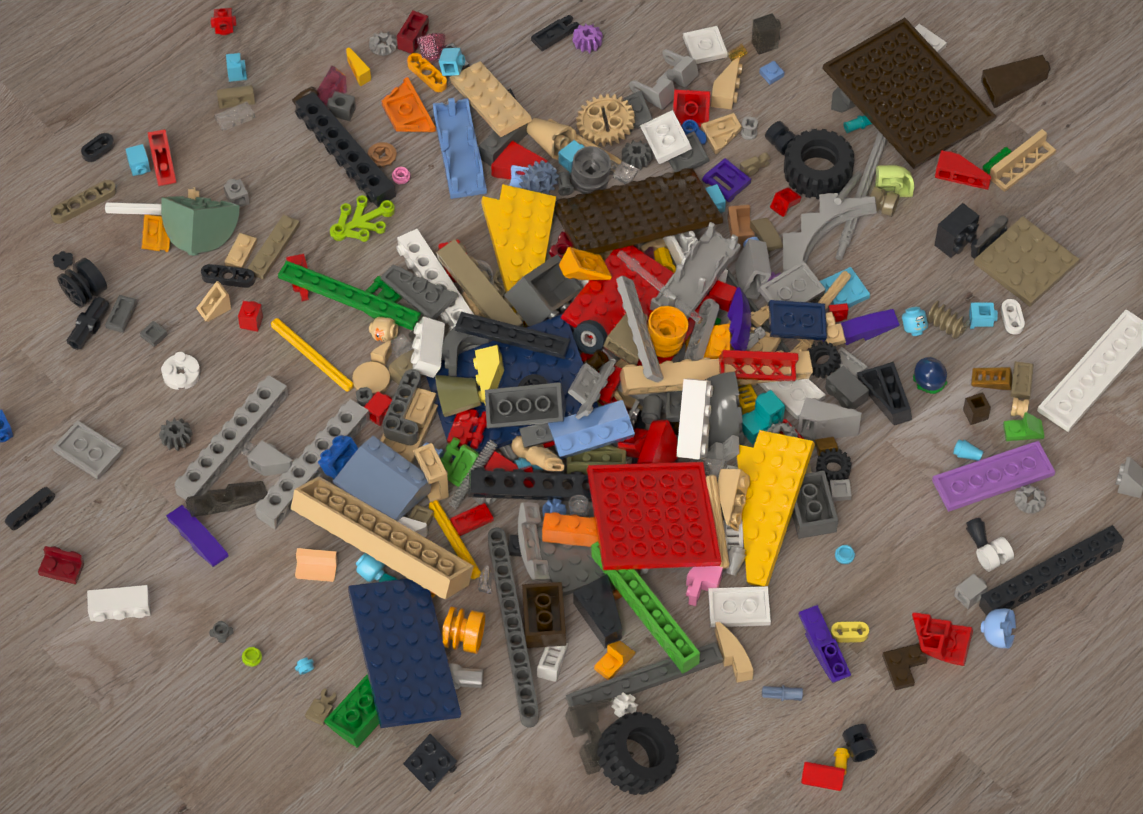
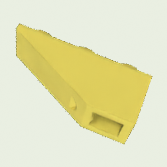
[473,345,504,406]

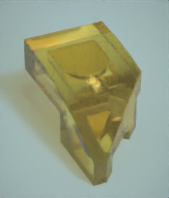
[727,43,748,61]

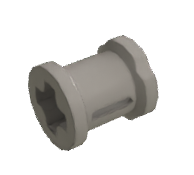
[741,116,758,140]

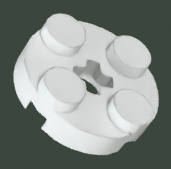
[161,352,200,390]

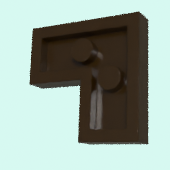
[882,643,927,690]

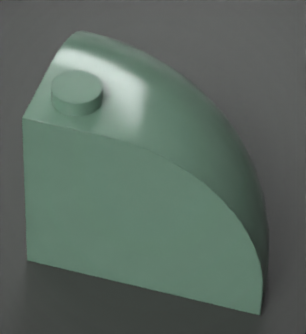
[161,196,240,256]

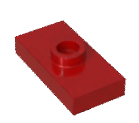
[598,365,622,404]
[450,503,494,536]

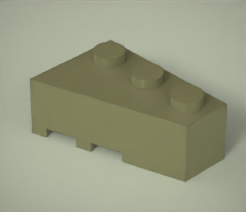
[567,445,626,475]

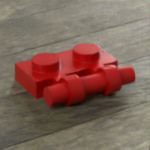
[447,409,487,449]

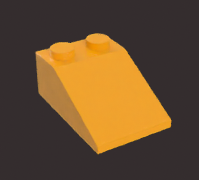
[686,323,734,359]

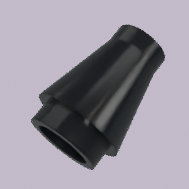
[966,518,988,549]

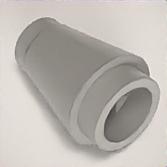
[725,546,746,576]

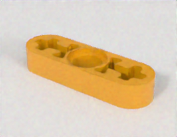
[407,53,447,92]

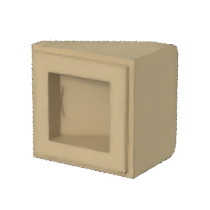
[371,341,392,366]

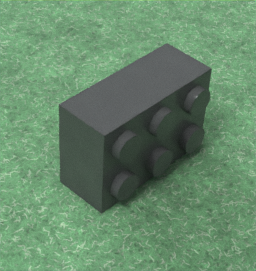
[792,471,838,539]

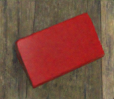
[801,762,845,791]

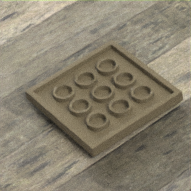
[974,217,1080,307]

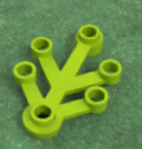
[330,195,395,242]

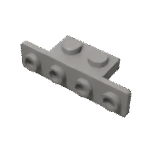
[568,358,617,419]

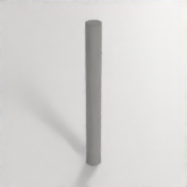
[834,171,862,205]

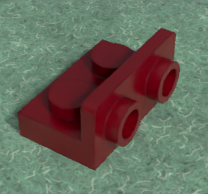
[38,546,84,585]

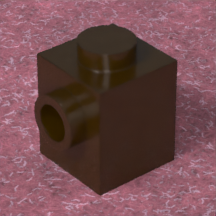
[963,392,991,425]

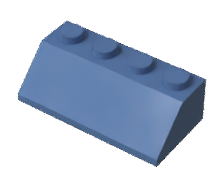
[548,400,635,459]

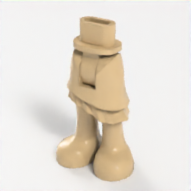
[511,435,564,471]

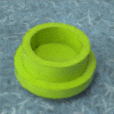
[242,647,262,667]

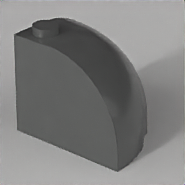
[705,371,744,447]

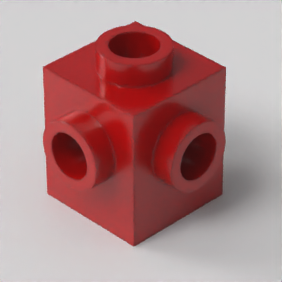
[211,8,237,35]

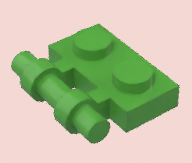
[440,437,480,487]

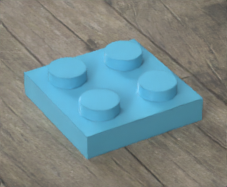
[820,267,870,308]

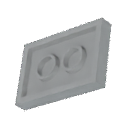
[758,261,826,302]
[53,420,123,480]

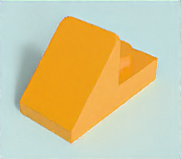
[594,641,635,680]

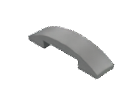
[518,502,550,580]

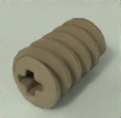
[927,301,970,339]

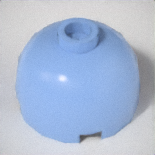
[981,608,1016,648]

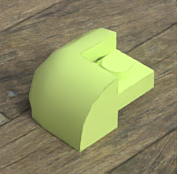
[875,165,914,197]

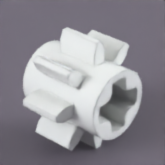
[611,692,638,718]

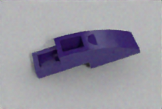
[798,605,851,683]

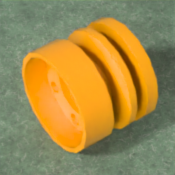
[647,306,688,357]
[442,606,485,654]

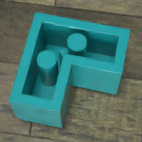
[742,390,785,445]

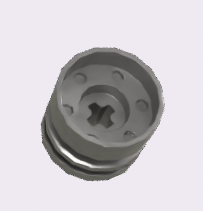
[571,146,611,194]

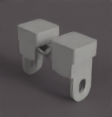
[629,49,699,110]

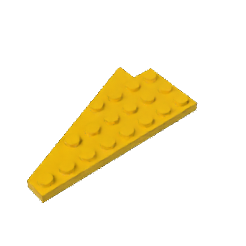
[481,184,556,326]
[737,430,815,587]

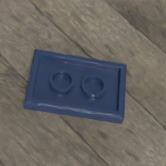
[768,300,827,341]

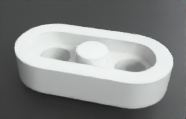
[1001,299,1025,334]

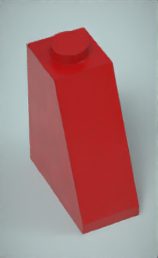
[491,141,548,180]
[637,420,678,464]

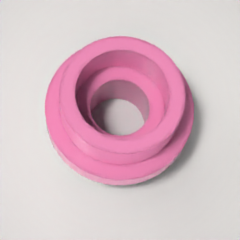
[392,167,410,184]

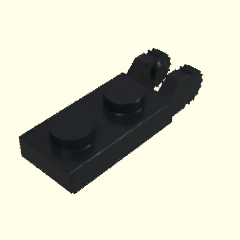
[531,15,580,51]
[971,215,1008,259]

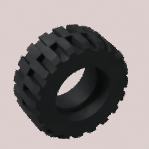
[784,128,855,199]
[597,712,679,795]

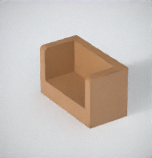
[727,205,755,247]

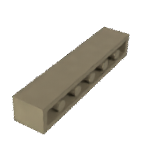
[437,239,524,327]

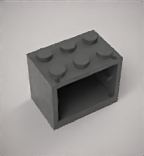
[504,254,584,327]

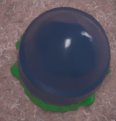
[913,357,948,394]

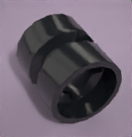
[765,121,796,155]
[842,724,877,762]

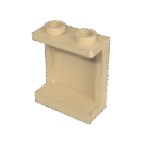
[414,443,449,502]

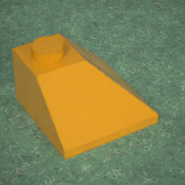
[559,247,612,280]

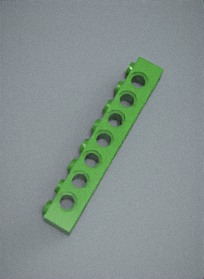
[591,541,700,674]

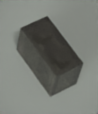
[751,13,781,55]

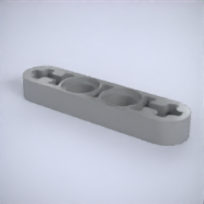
[684,299,719,361]

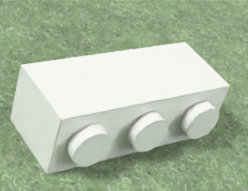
[411,317,445,378]
[87,585,150,622]

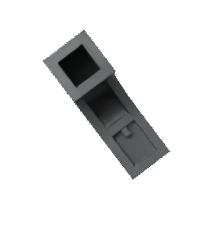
[442,327,489,376]

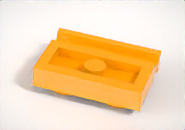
[141,214,170,252]

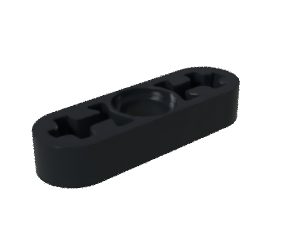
[201,264,255,288]
[5,487,55,530]

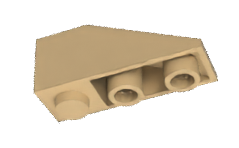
[711,56,743,110]
[717,469,750,531]

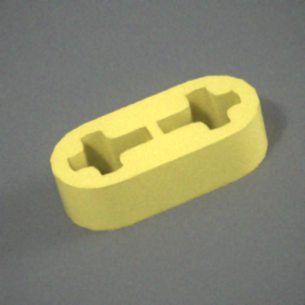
[831,622,869,643]

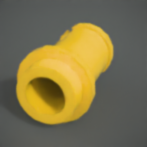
[834,748,850,775]

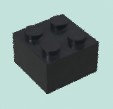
[934,203,980,258]

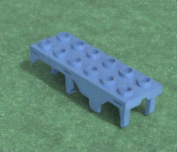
[433,98,487,199]

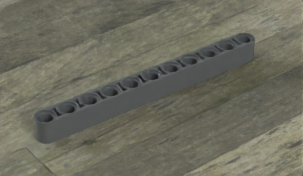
[488,527,539,728]

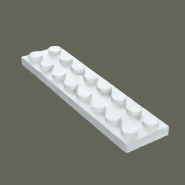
[1037,310,1143,432]

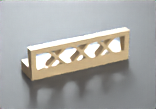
[990,129,1056,192]

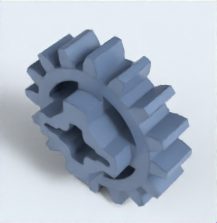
[519,160,559,195]

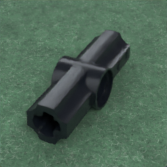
[66,297,110,350]

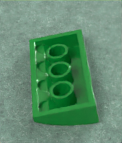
[324,674,379,748]

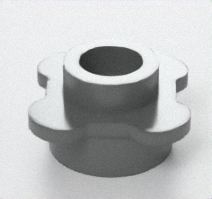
[209,621,233,643]

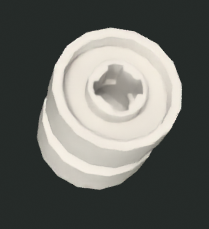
[976,537,1014,572]

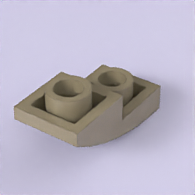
[750,218,783,251]

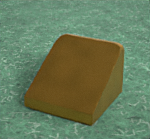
[815,437,838,456]

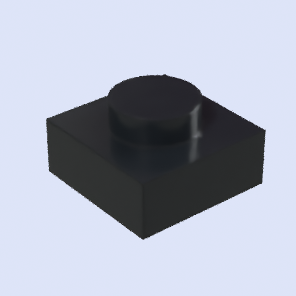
[508,535,522,557]

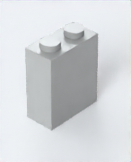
[735,239,771,299]

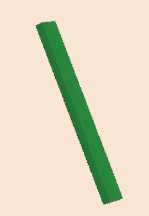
[278,261,421,331]

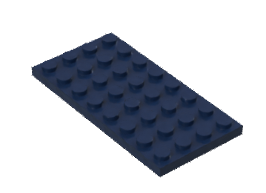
[348,579,461,728]

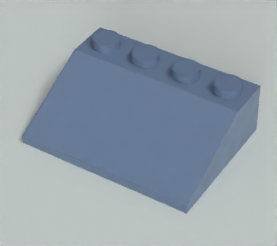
[333,436,431,521]

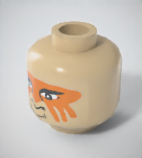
[369,317,399,342]

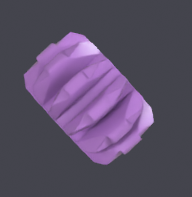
[573,23,603,54]

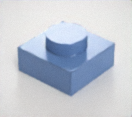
[759,61,785,85]

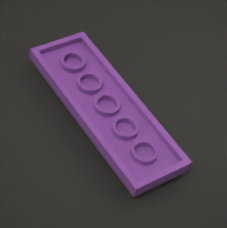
[932,441,1055,512]

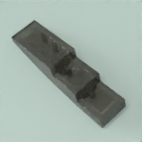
[185,481,268,517]

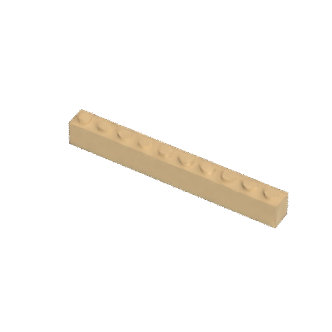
[620,349,813,396]

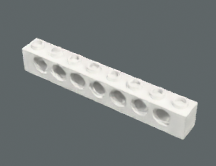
[396,229,480,351]

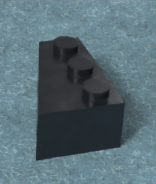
[857,361,912,425]
[573,574,622,648]

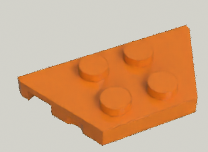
[381,77,436,132]

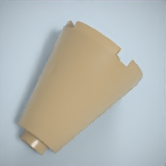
[527,118,577,161]

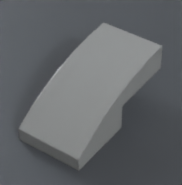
[706,435,739,468]

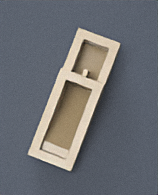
[714,622,754,683]

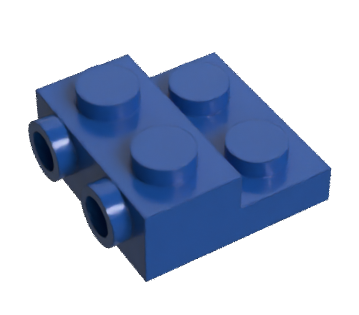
[318,435,358,480]

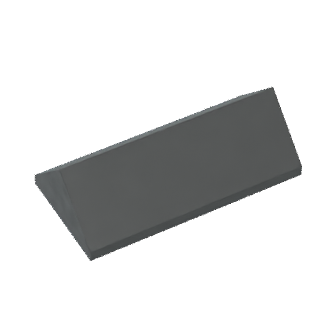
[485,383,566,429]

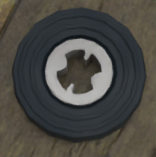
[573,320,607,354]

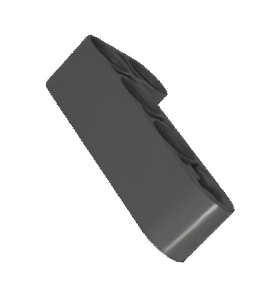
[383,369,421,446]

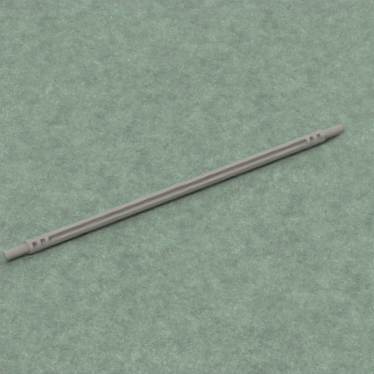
[835,131,887,260]

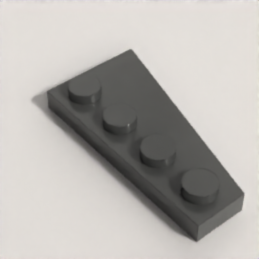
[380,264,459,320]

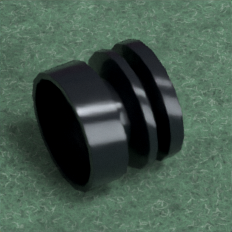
[57,258,107,308]

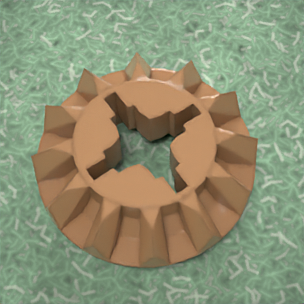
[367,142,397,168]

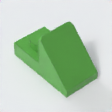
[1003,412,1045,441]

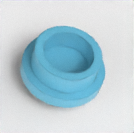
[835,545,855,564]
[295,657,315,675]

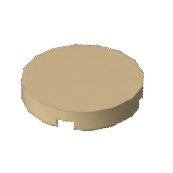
[352,361,391,396]

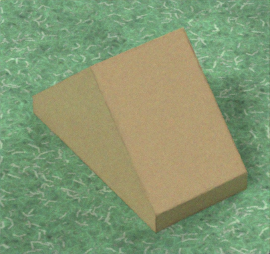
[196,281,231,322]

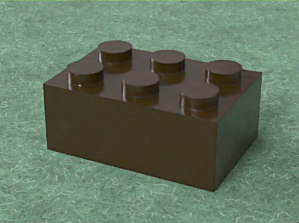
[522,582,566,648]

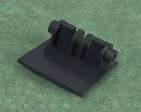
[403,734,457,792]

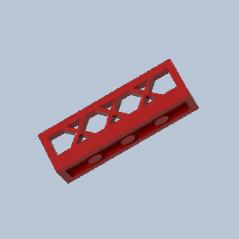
[719,350,799,381]

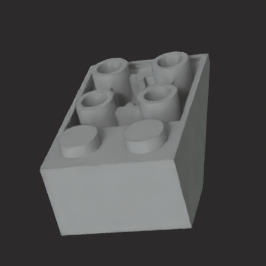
[798,397,862,441]

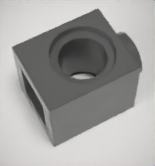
[327,91,356,121]

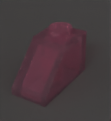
[417,33,445,61]

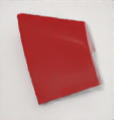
[912,613,973,666]

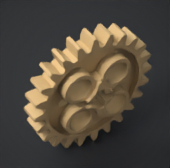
[576,93,635,147]

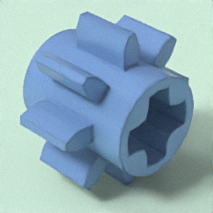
[542,498,566,517]

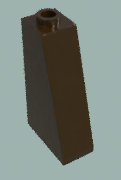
[981,55,1051,108]

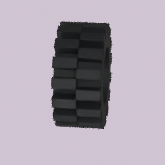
[807,341,841,378]
[816,448,852,485]

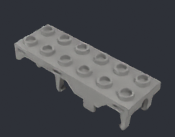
[650,222,741,320]

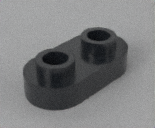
[81,133,114,162]

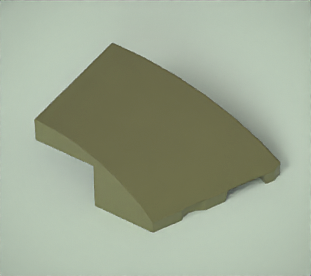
[435,375,481,417]

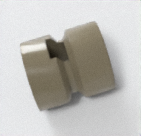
[870,186,900,217]

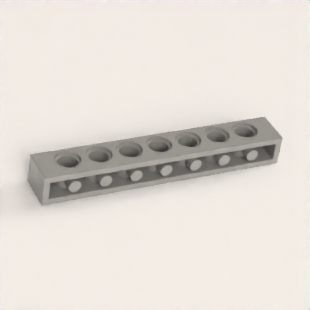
[175,375,288,506]
[255,399,370,530]

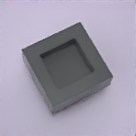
[140,321,167,347]

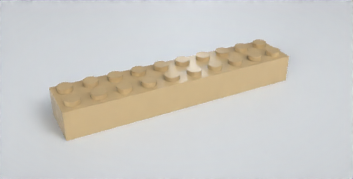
[291,476,473,600]

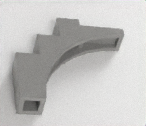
[783,193,877,272]

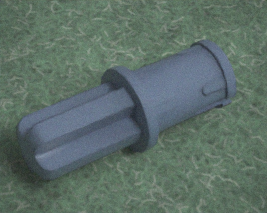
[762,685,803,701]

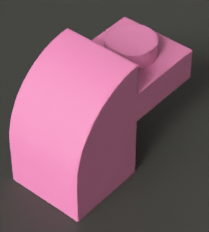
[686,566,723,606]

